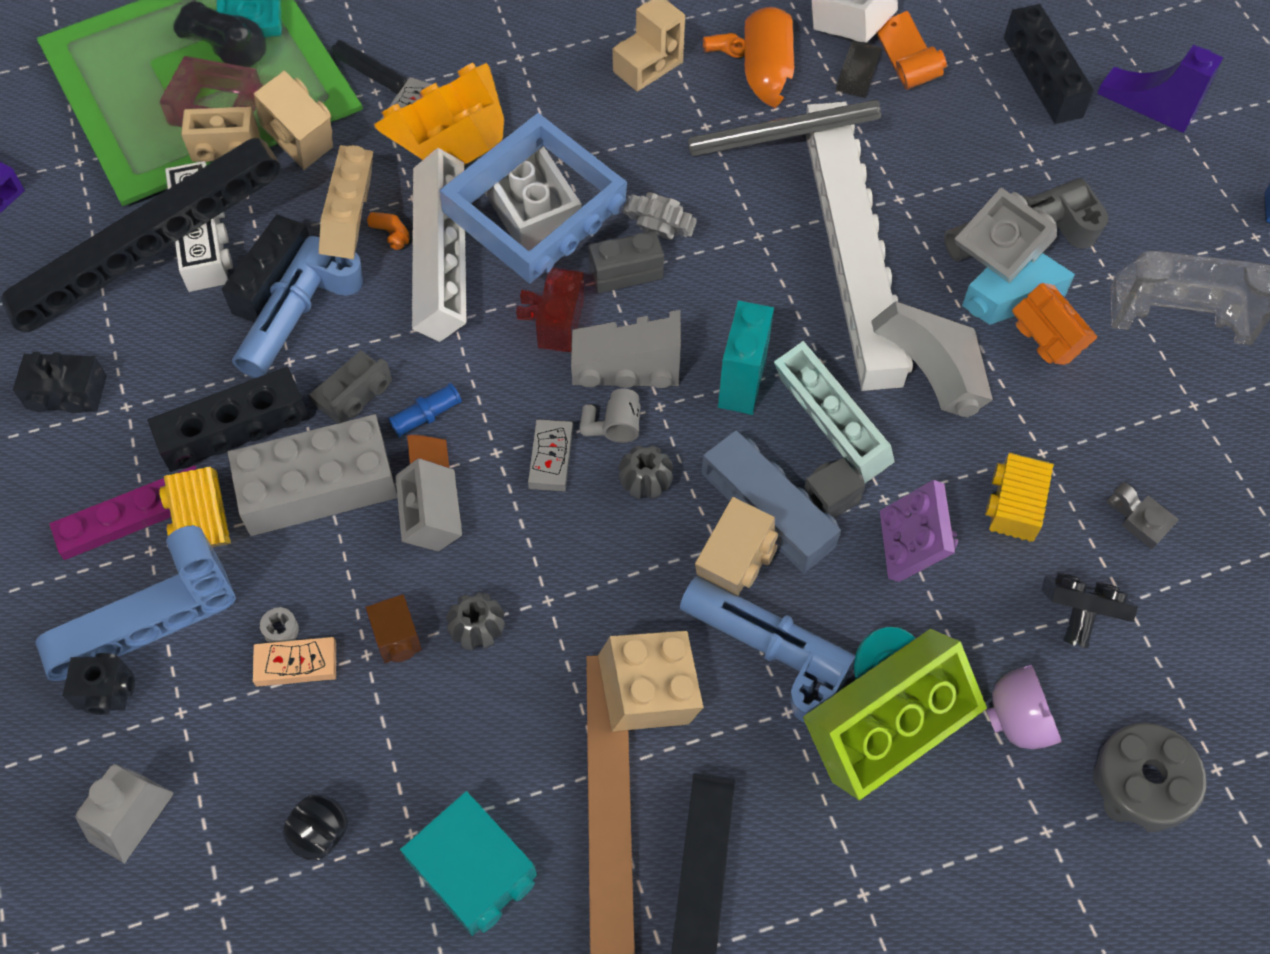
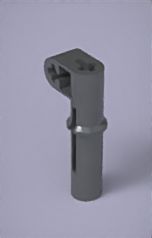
[944,178,1108,262]

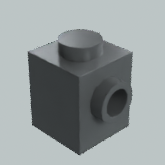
[804,457,865,518]

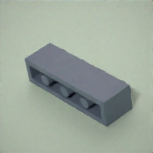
[701,430,841,574]

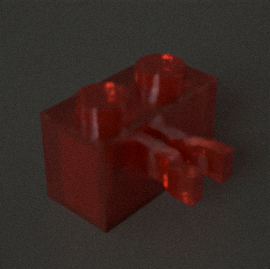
[516,268,585,353]

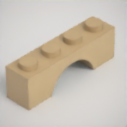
[319,145,373,259]

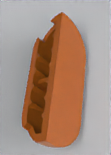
[745,7,794,109]

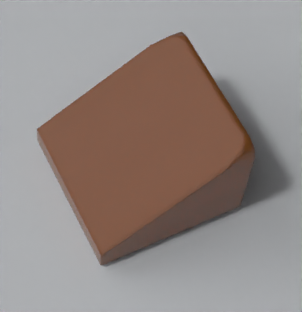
[407,435,450,468]

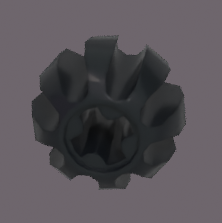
[283,794,348,860]

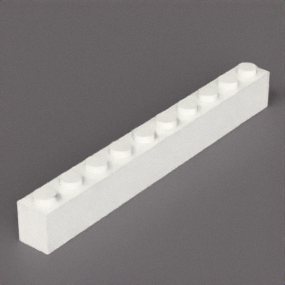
[805,102,913,391]

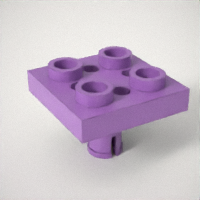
[880,480,958,582]

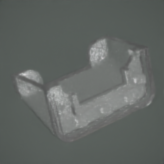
[1111,251,1270,345]

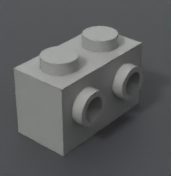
[395,458,462,552]

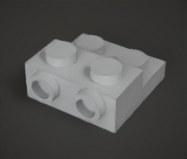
[955,187,1057,283]

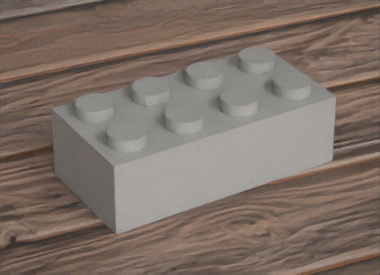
[227,414,397,536]

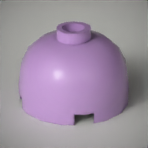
[986,665,1062,750]

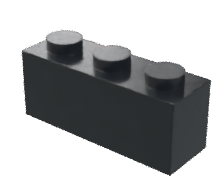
[221,214,309,322]

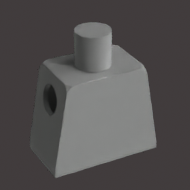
[75,764,174,864]

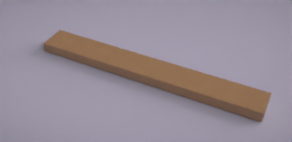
[586,656,635,954]

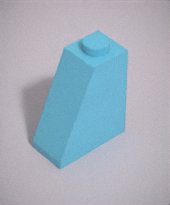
[962,253,1075,325]

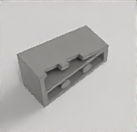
[571,310,681,388]

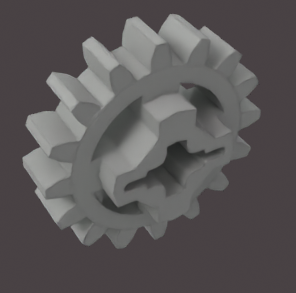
[623,192,697,240]

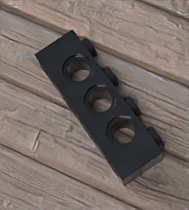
[1004,4,1094,124]
[147,366,309,472]

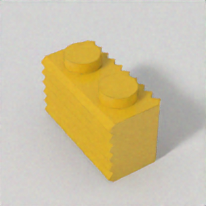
[985,452,1054,542]
[160,467,231,547]

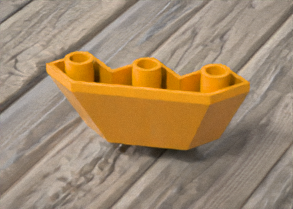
[374,62,504,165]

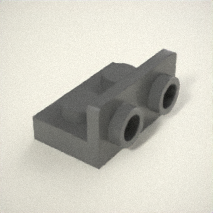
[309,350,392,424]

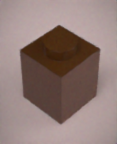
[365,594,422,663]

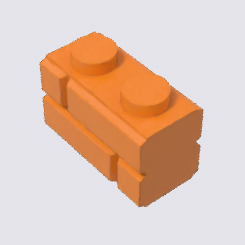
[1012,283,1098,365]

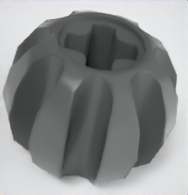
[618,445,673,500]
[446,591,505,651]

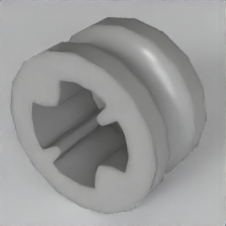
[260,607,299,643]

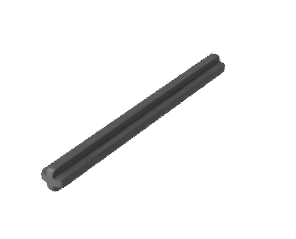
[688,99,881,156]

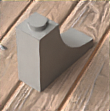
[871,301,993,418]

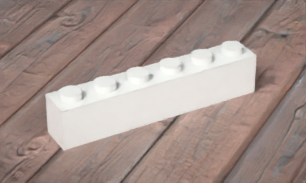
[412,148,466,342]

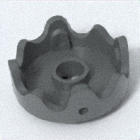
[1093,723,1207,832]

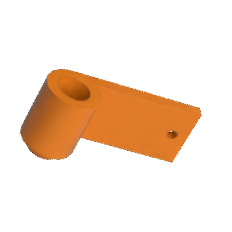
[876,11,947,90]

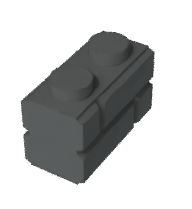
[588,230,664,293]

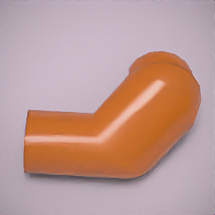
[703,33,745,58]
[367,212,410,250]

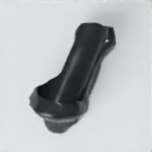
[173,0,266,68]

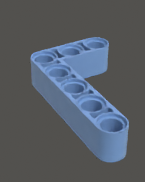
[35,526,236,681]

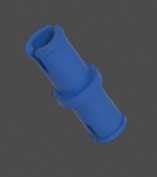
[387,382,462,438]

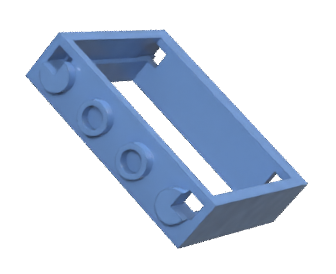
[439,113,627,284]

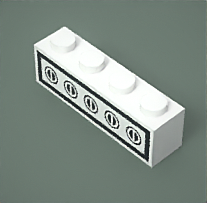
[165,161,233,292]

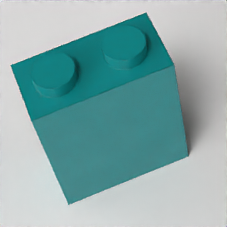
[718,300,774,415]
[400,791,537,936]

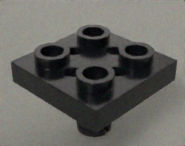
[1041,572,1138,648]

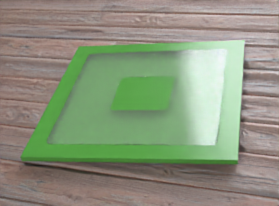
[37,0,363,206]

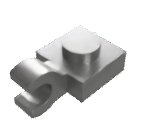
[1107,482,1179,549]

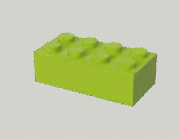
[803,629,987,801]

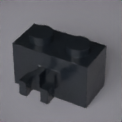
[13,352,107,413]

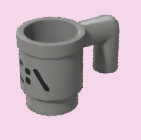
[580,389,641,443]

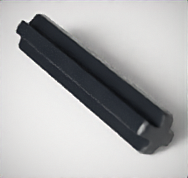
[331,40,407,94]

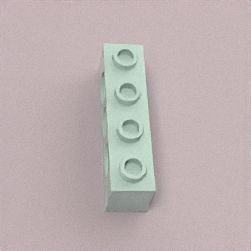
[774,341,895,483]

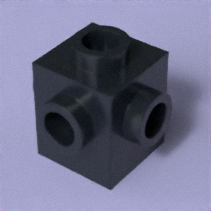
[62,653,135,715]

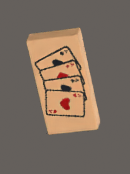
[253,637,336,687]

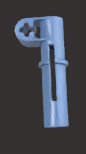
[232,236,363,378]
[680,576,856,723]

